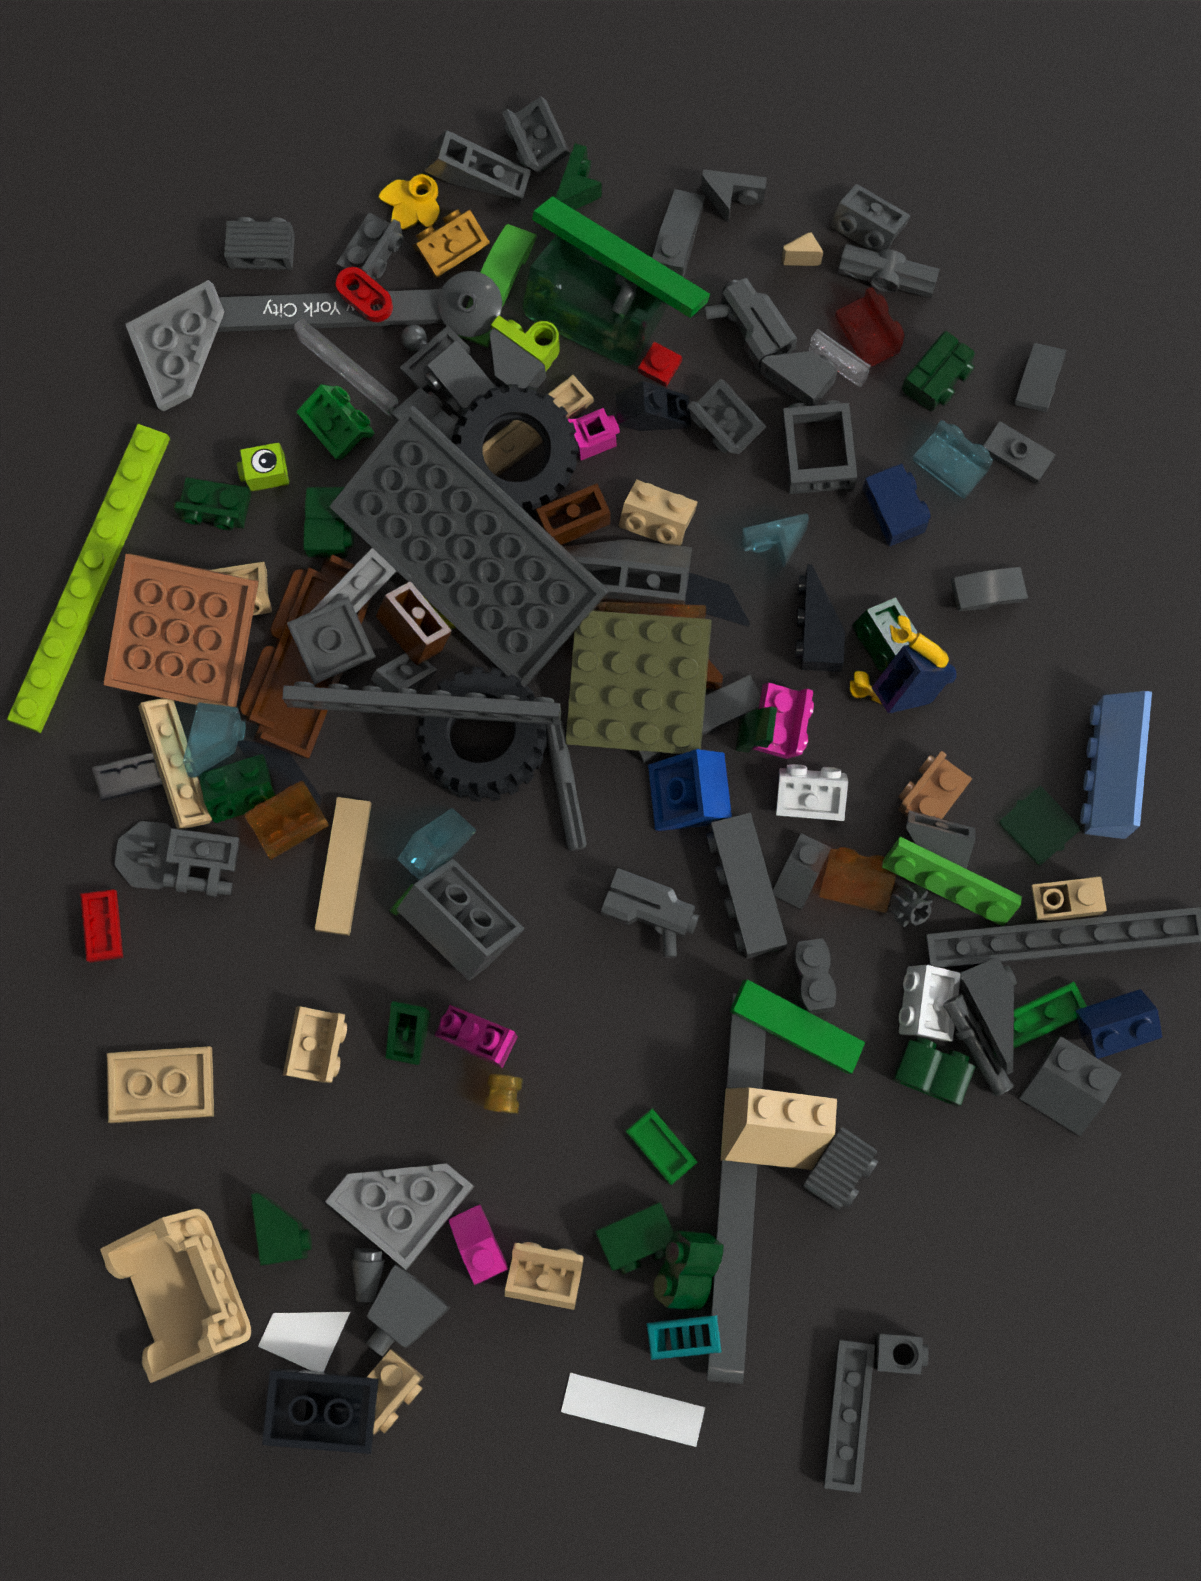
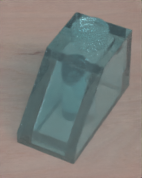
[183,702,246,778]
[397,808,476,880]

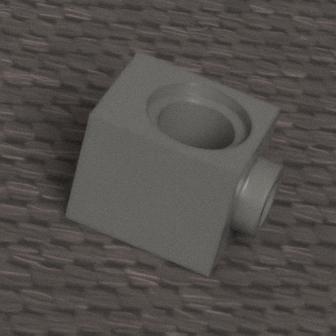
[874,1333,929,1375]

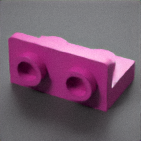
[752,683,814,759]

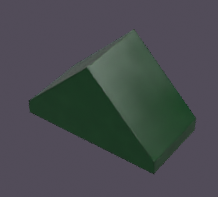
[386,1001,431,1065]

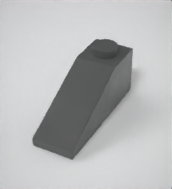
[424,130,531,201]
[652,189,705,277]
[960,957,1017,1075]

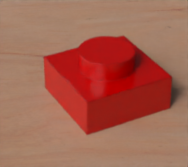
[638,342,682,387]

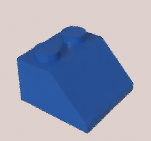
[648,749,732,831]

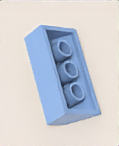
[1080,691,1152,839]

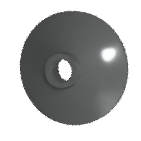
[438,271,503,337]

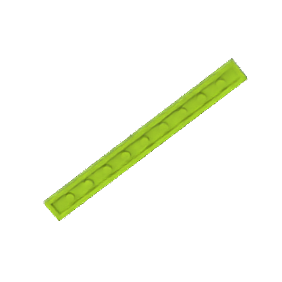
[7,424,170,733]

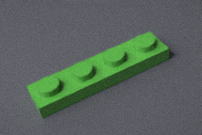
[882,837,1022,926]

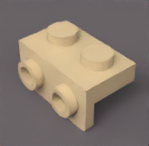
[619,479,698,546]
[283,1006,347,1083]
[505,1242,584,1310]

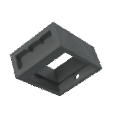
[782,400,857,494]

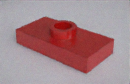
[80,889,123,963]

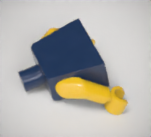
[850,615,957,713]

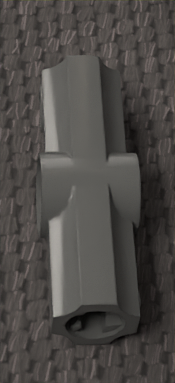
[838,244,940,298]

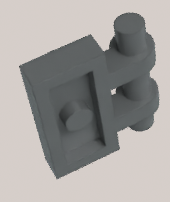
[163,828,240,897]

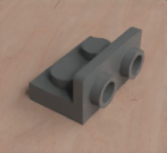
[830,184,911,253]
[336,212,404,280]

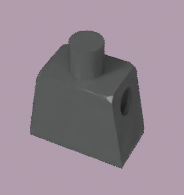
[366,1265,451,1356]

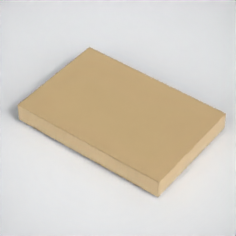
[107,1046,214,1123]

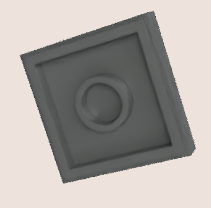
[287,596,376,684]

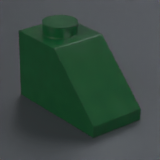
[251,1193,312,1266]

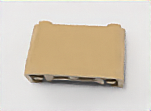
[100,1209,251,1383]

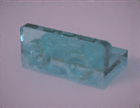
[913,420,993,499]

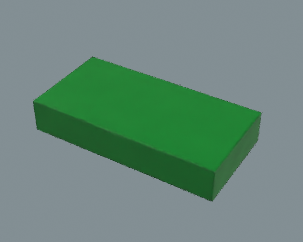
[626,1108,698,1185]

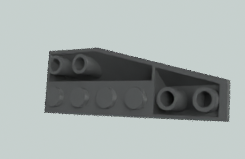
[563,539,692,612]

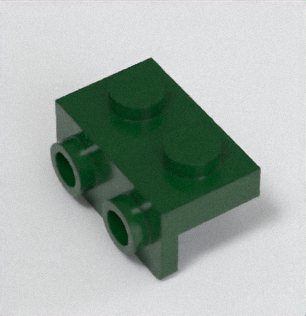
[199,754,278,823]

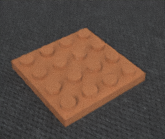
[103,553,259,713]

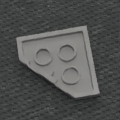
[125,280,225,411]
[325,1163,474,1270]

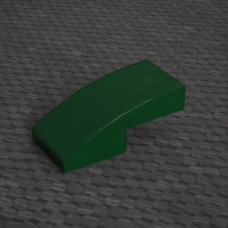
[735,707,777,753]

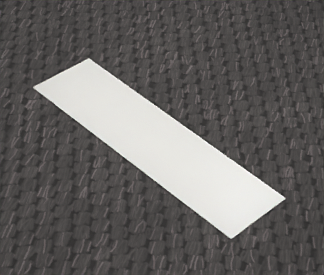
[561,1373,705,1447]

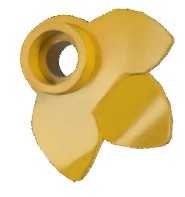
[379,174,440,230]

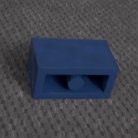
[862,463,931,547]
[1075,989,1163,1059]

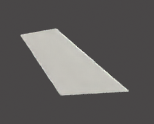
[258,1312,350,1372]

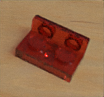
[835,287,905,369]

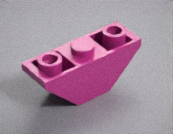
[434,1005,518,1068]

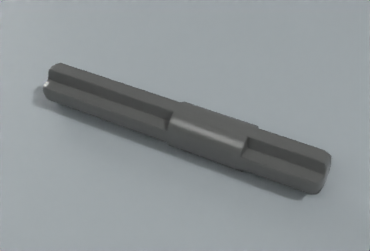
[545,721,587,851]

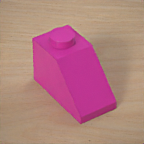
[448,1204,509,1285]

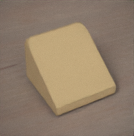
[781,232,823,266]

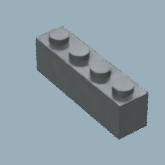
[706,812,788,959]

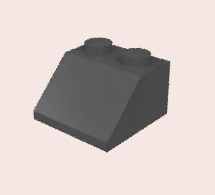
[1019,1036,1122,1136]

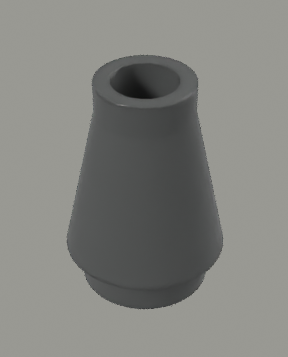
[350,1248,386,1302]

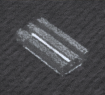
[809,329,871,387]

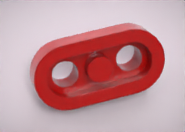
[336,267,393,322]

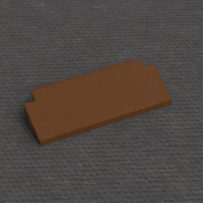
[239,555,372,759]

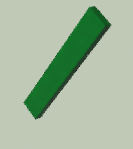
[532,196,710,318]

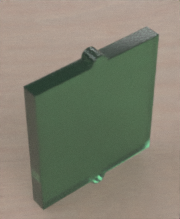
[999,785,1081,866]

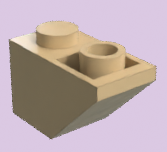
[1031,877,1107,921]

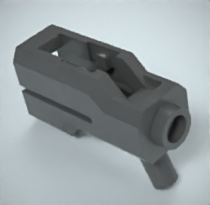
[704,278,797,370]
[601,868,700,958]

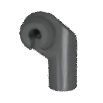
[611,273,637,317]

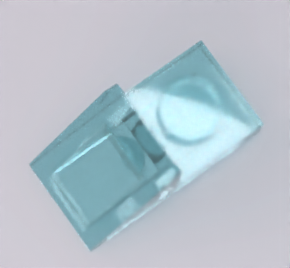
[741,513,809,567]

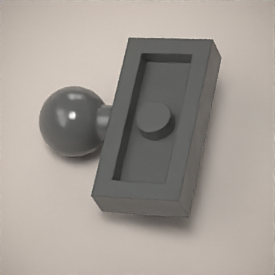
[400,325,471,392]

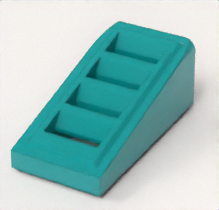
[647,1315,722,1360]

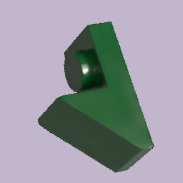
[555,143,602,210]

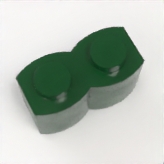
[304,487,354,558]
[892,1037,976,1107]
[654,1231,724,1310]

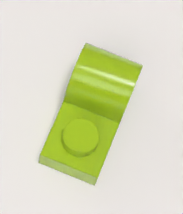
[491,316,560,371]

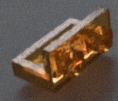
[244,781,329,860]
[819,847,896,913]

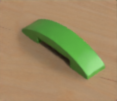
[458,224,537,348]

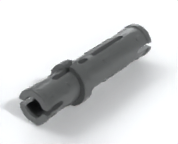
[942,994,1014,1096]

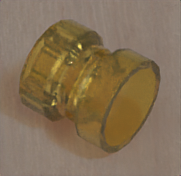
[484,1074,523,1114]

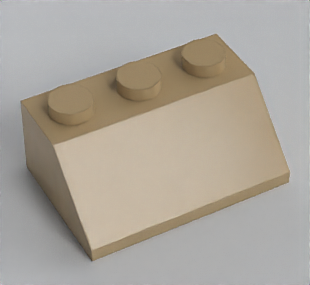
[721,1088,837,1170]

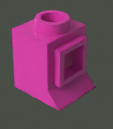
[568,408,620,461]

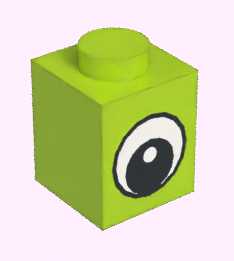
[237,443,289,491]

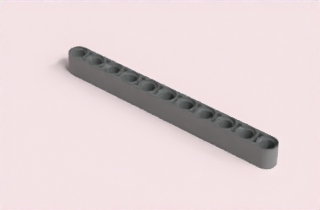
[707,993,766,1384]

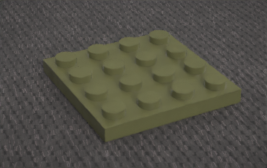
[566,611,712,754]

